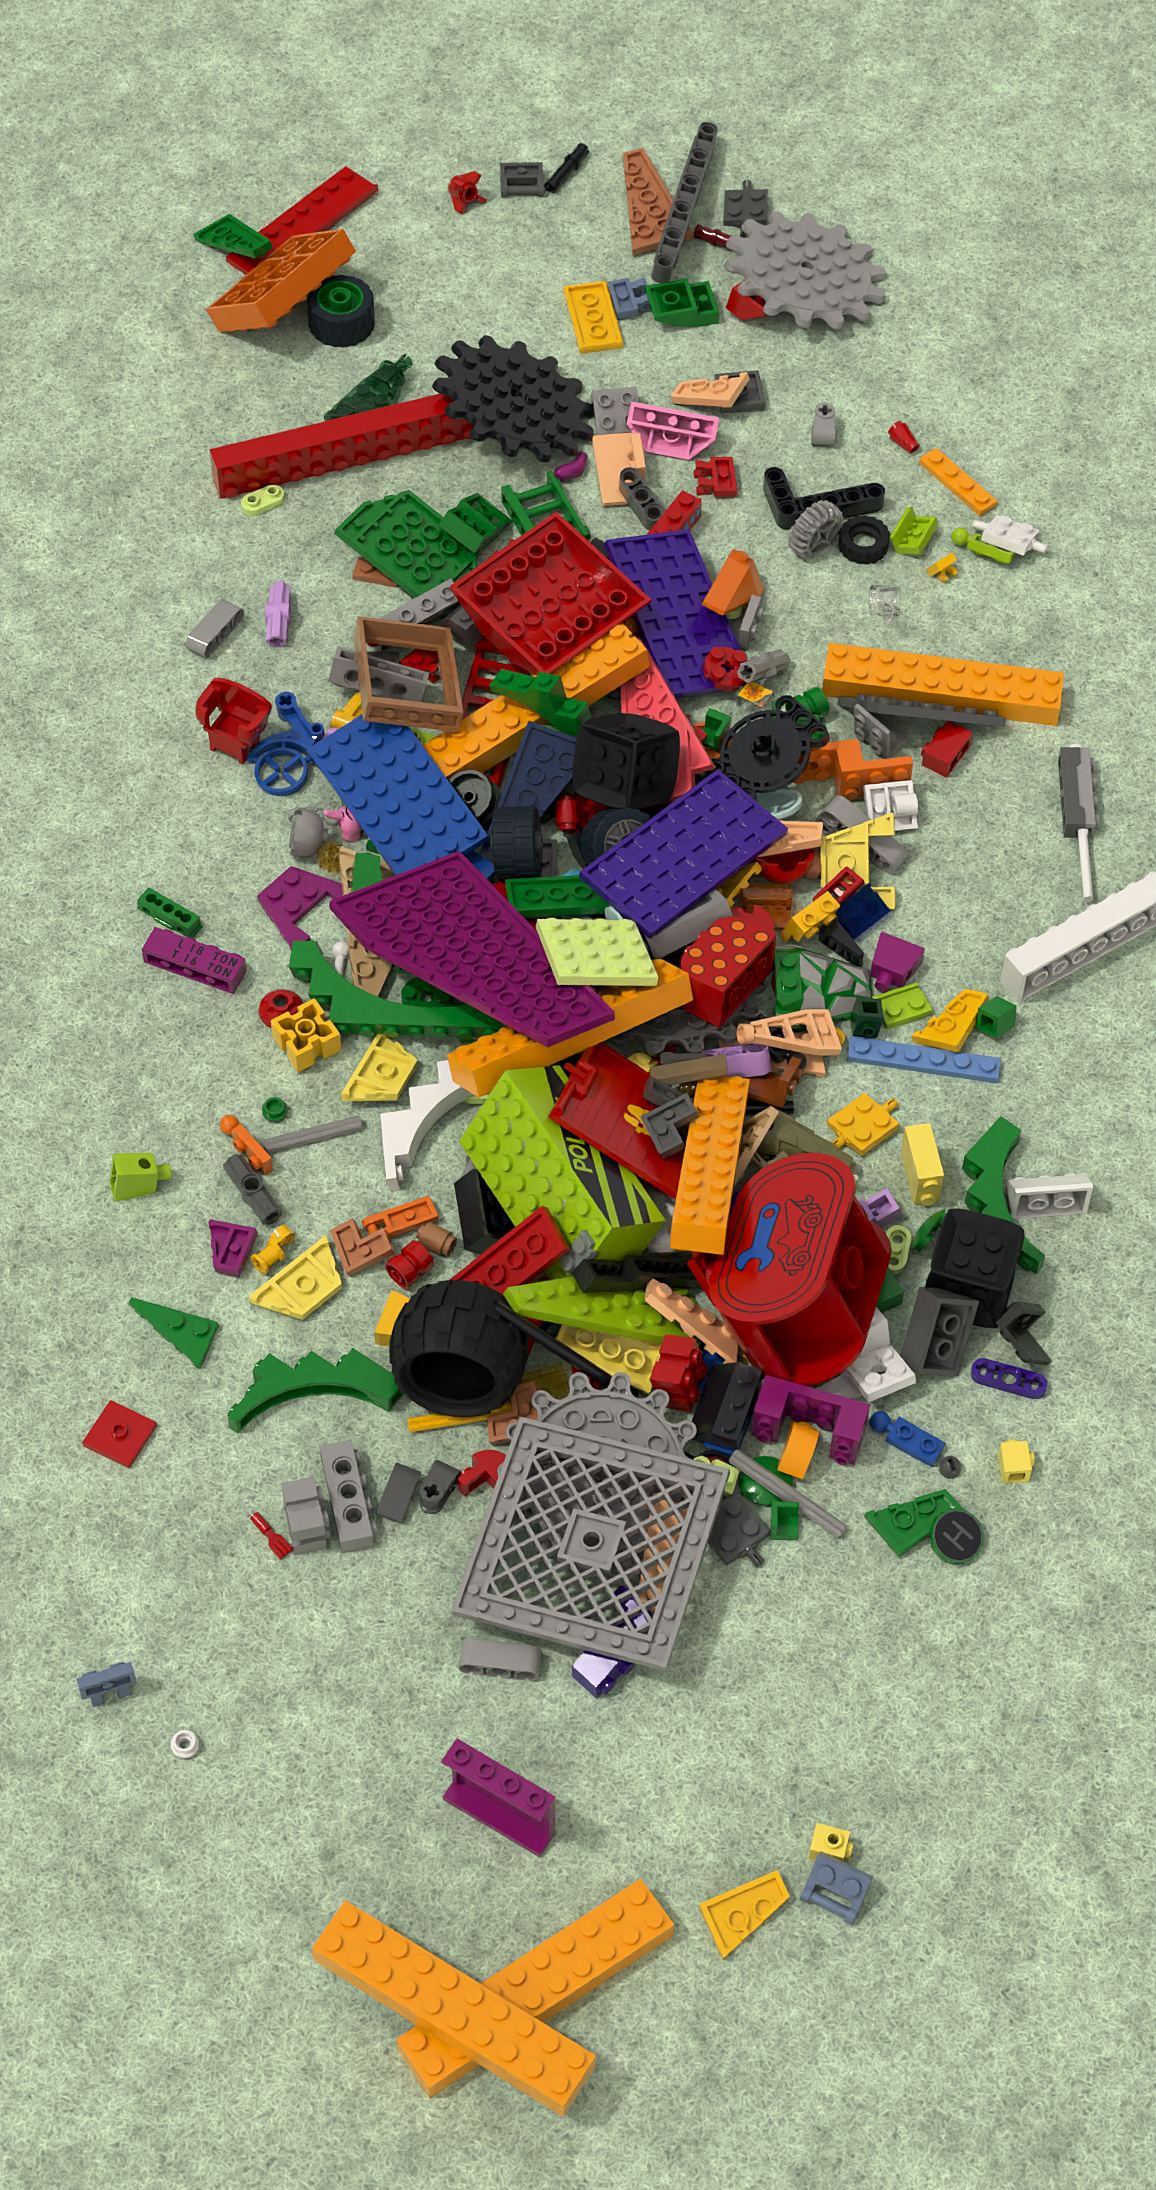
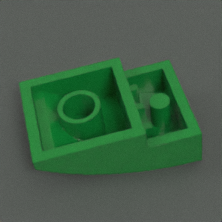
[645,278,719,327]
[439,493,513,553]

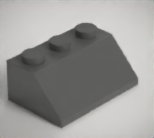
[900,1287,979,1376]

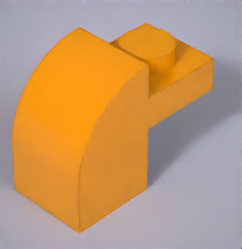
[777,1420,819,1480]

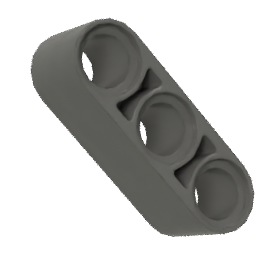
[619,467,664,530]

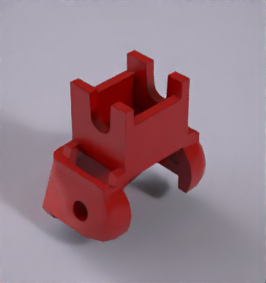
[195,677,272,765]

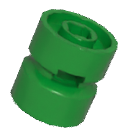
[785,687,830,716]

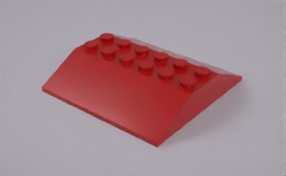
[450,511,651,675]

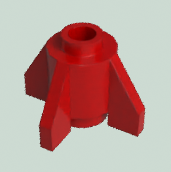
[448,171,487,214]

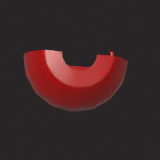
[753,848,815,884]

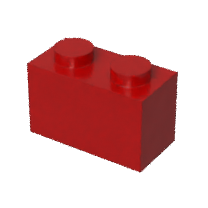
[921,721,973,778]

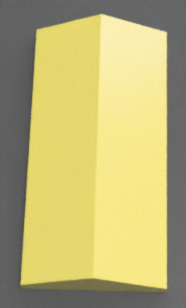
[556,1324,662,1394]

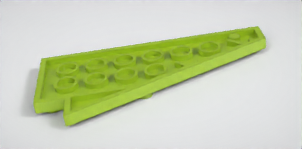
[503,1276,701,1347]

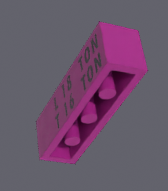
[142,927,246,994]

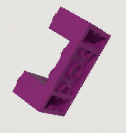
[751,1375,870,1465]

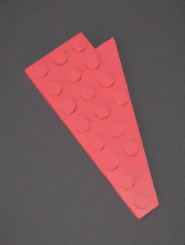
[620,638,715,811]

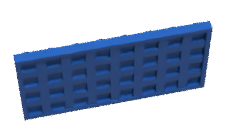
[307,714,490,876]

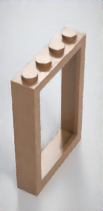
[353,616,463,732]

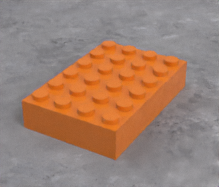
[206,229,356,333]

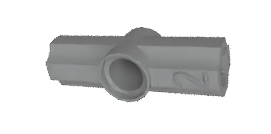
[737,649,790,683]

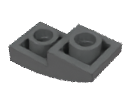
[376,1462,421,1522]

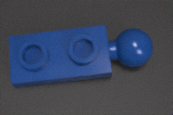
[869,1411,946,1467]

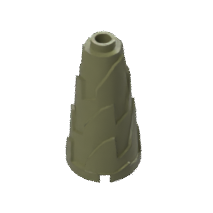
[756,1108,856,1173]

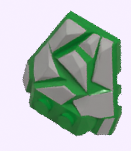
[773,946,872,1032]

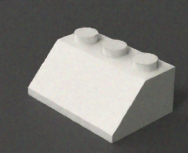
[1005,1173,1093,1219]

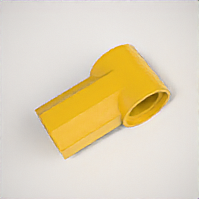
[330,693,363,728]

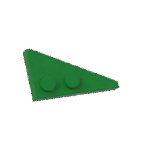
[129,1297,219,1369]

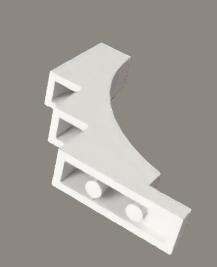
[380,1060,473,1191]

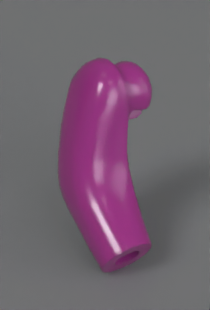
[554,452,588,482]

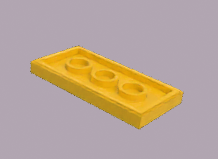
[563,281,623,354]

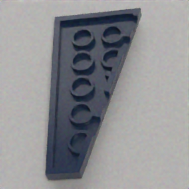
[479,721,577,863]

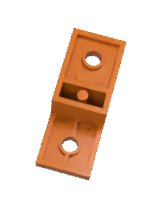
[793,739,913,801]

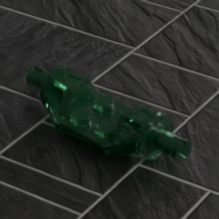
[324,354,413,421]

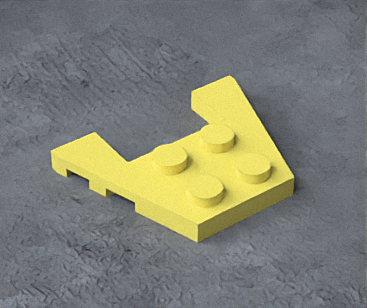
[821,813,896,909]

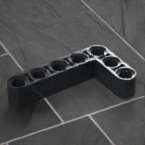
[763,467,885,530]

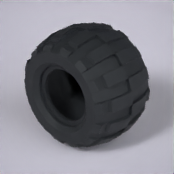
[389,1280,529,1417]

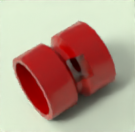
[385,1240,435,1289]

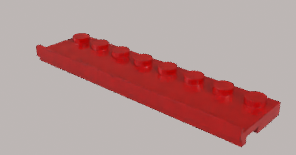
[226,166,379,274]

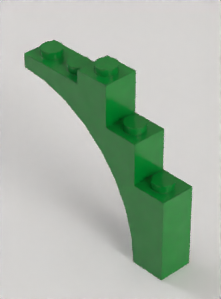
[490,669,592,738]
[962,1116,1045,1274]
[228,1348,404,1434]

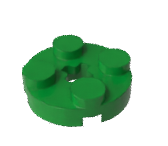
[401,977,451,1007]

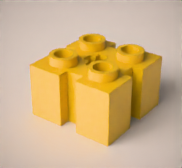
[271,998,341,1073]

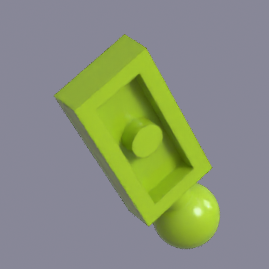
[951,527,1016,563]

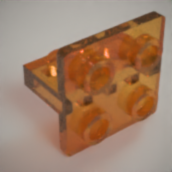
[741,884,793,930]

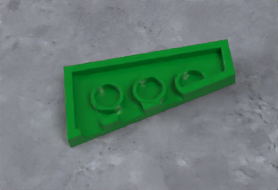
[193,214,273,258]

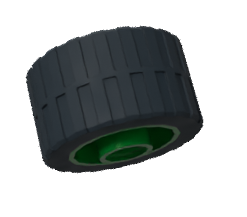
[307,275,375,348]

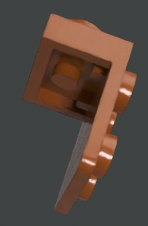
[745,1056,804,1108]

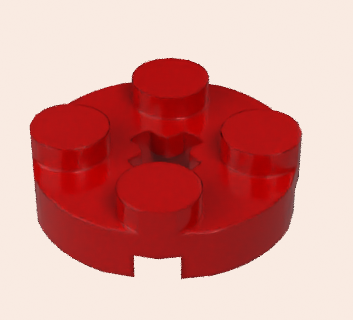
[702,647,747,692]

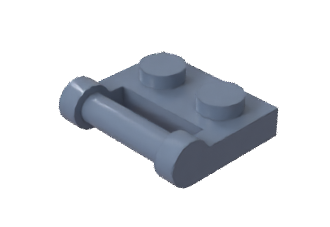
[800,1851,873,1925]

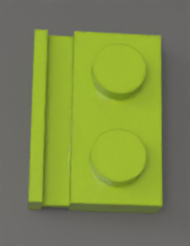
[872,982,933,1030]

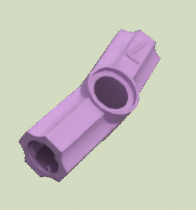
[265,581,291,647]

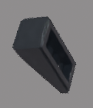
[819,919,864,967]

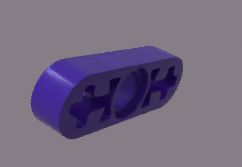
[970,1358,1047,1399]

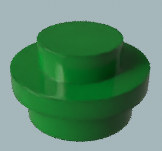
[262,1097,288,1122]

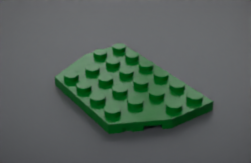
[334,490,479,619]

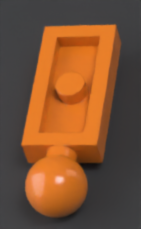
[219,1115,273,1176]

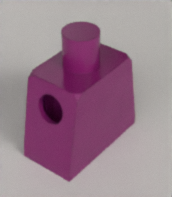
[870,931,925,993]

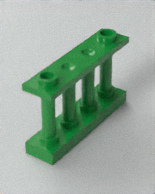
[501,471,591,540]

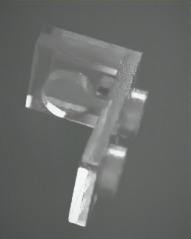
[283,802,338,841]

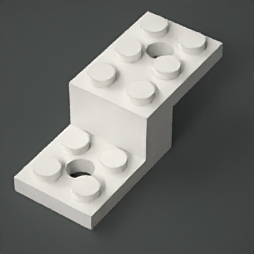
[844,1307,916,1403]

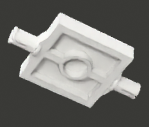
[972,515,1048,556]

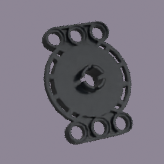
[704,695,830,802]

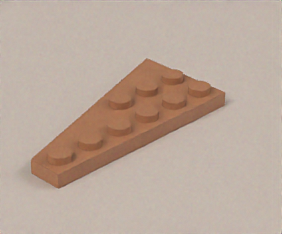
[623,148,693,256]

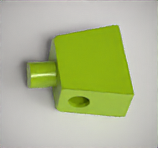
[109,1153,171,1202]

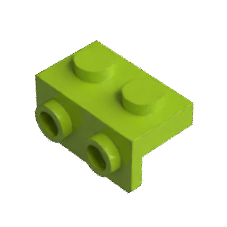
[890,507,939,555]

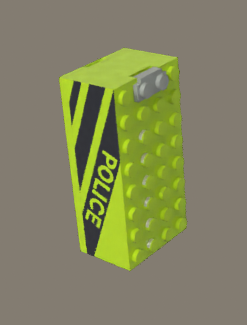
[459,1065,666,1280]

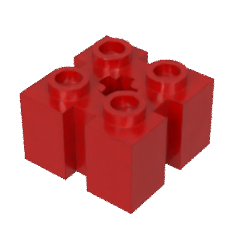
[649,1334,708,1412]

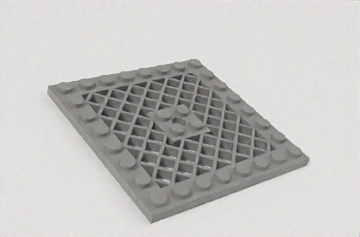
[451,1416,730,1672]

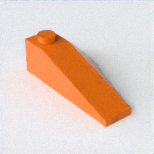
[702,549,764,616]

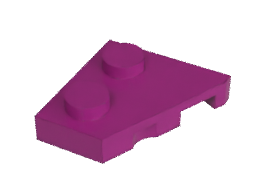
[209,1219,258,1277]

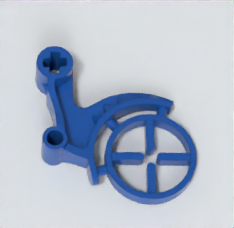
[247,692,325,796]

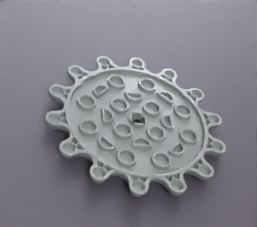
[724,211,886,330]
[497,1372,697,1572]

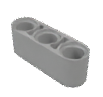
[185,599,244,658]
[458,1639,542,1681]

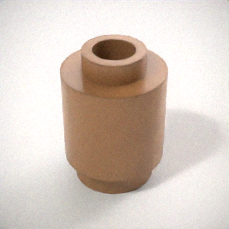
[416,1222,457,1256]

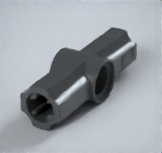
[223,1154,282,1225]

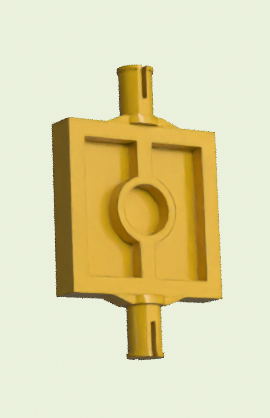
[827,1093,899,1157]

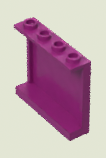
[441,1738,556,1858]

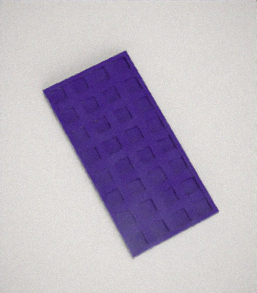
[604,529,754,699]
[579,769,788,939]

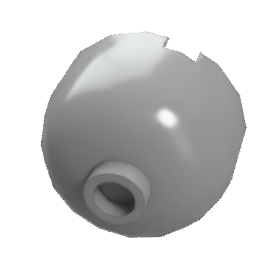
[289,807,328,857]

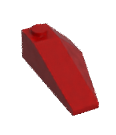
[725,279,766,320]

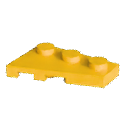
[912,989,990,1053]

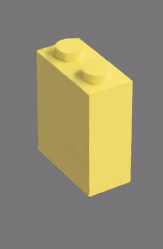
[901,1123,944,1206]

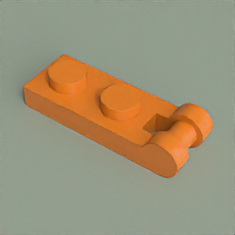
[361,1195,439,1238]

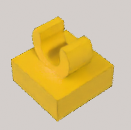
[926,552,957,583]

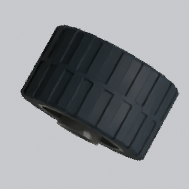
[491,806,543,882]
[580,808,651,865]

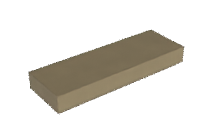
[650,1054,728,1086]

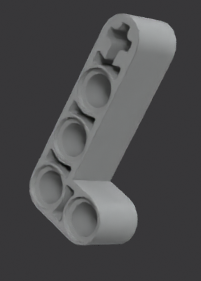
[814,795,908,874]

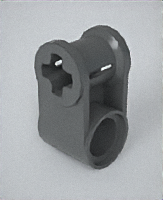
[419,1460,462,1514]

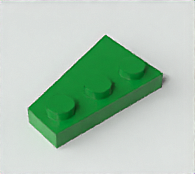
[864,1489,963,1557]

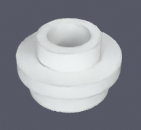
[171,1730,199,1759]

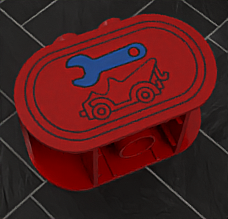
[706,1153,891,1386]

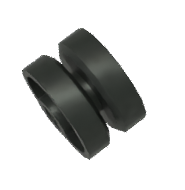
[449,769,502,829]

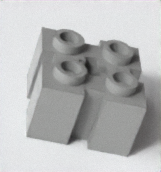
[281,1477,331,1555]

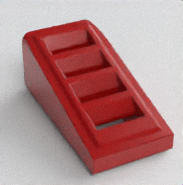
[812,866,864,915]

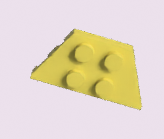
[341,1034,418,1101]
[249,1236,342,1320]

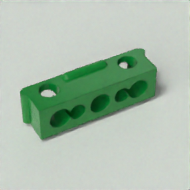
[137,887,203,938]

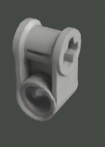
[811,402,836,446]

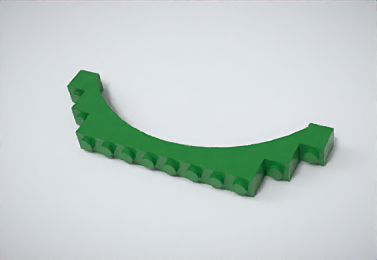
[289,941,507,1040]

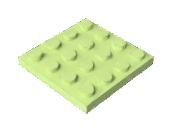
[536,918,658,986]

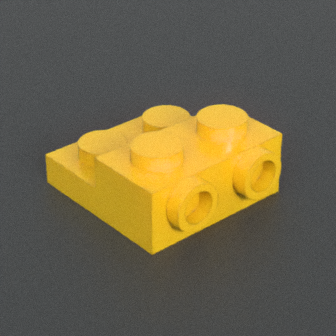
[779,891,840,943]

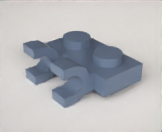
[608,278,652,319]
[76,1662,137,1707]

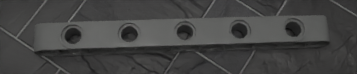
[651,122,718,283]

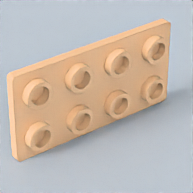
[592,432,646,506]

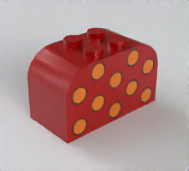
[680,916,776,1028]

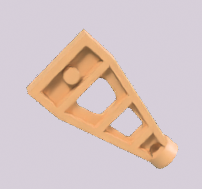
[737,1009,842,1056]

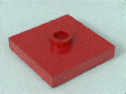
[82,1400,157,1469]

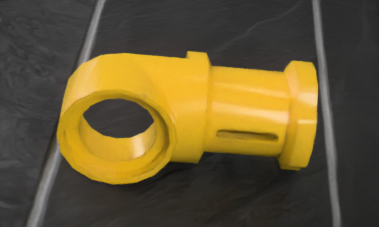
[250,1224,295,1275]

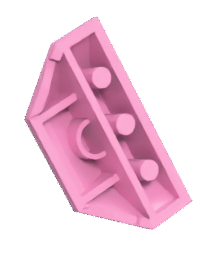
[627,402,720,460]

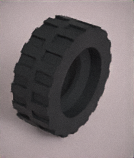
[838,515,890,565]

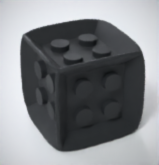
[572,713,680,810]
[925,1208,1024,1328]

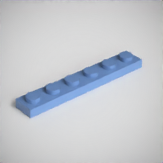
[847,1036,1001,1083]

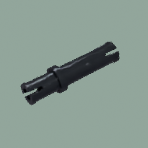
[544,143,589,194]

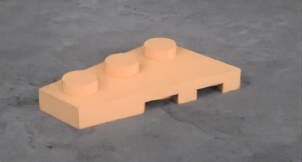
[670,372,750,408]
[758,821,823,857]

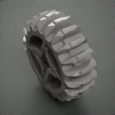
[788,500,844,560]

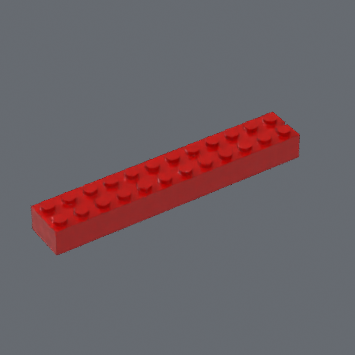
[209,394,472,499]

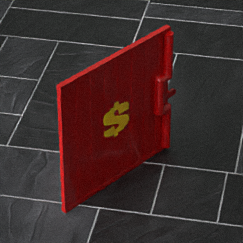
[548,1042,689,1200]

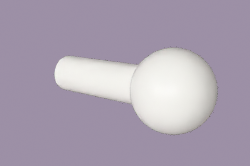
[332,941,349,977]

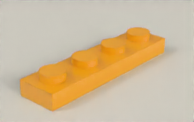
[919,448,997,516]

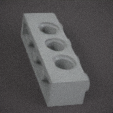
[328,647,429,702]
[319,1440,378,1553]

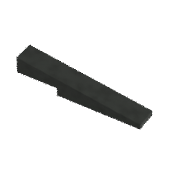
[572,1255,701,1293]

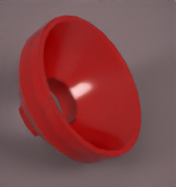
[259,989,303,1028]

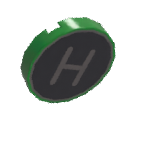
[929,1508,984,1564]

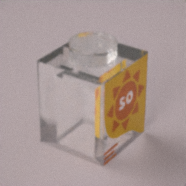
[735,681,774,720]

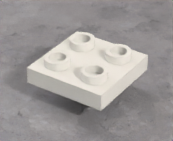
[863,780,918,831]

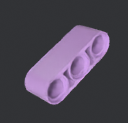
[702,1043,772,1078]

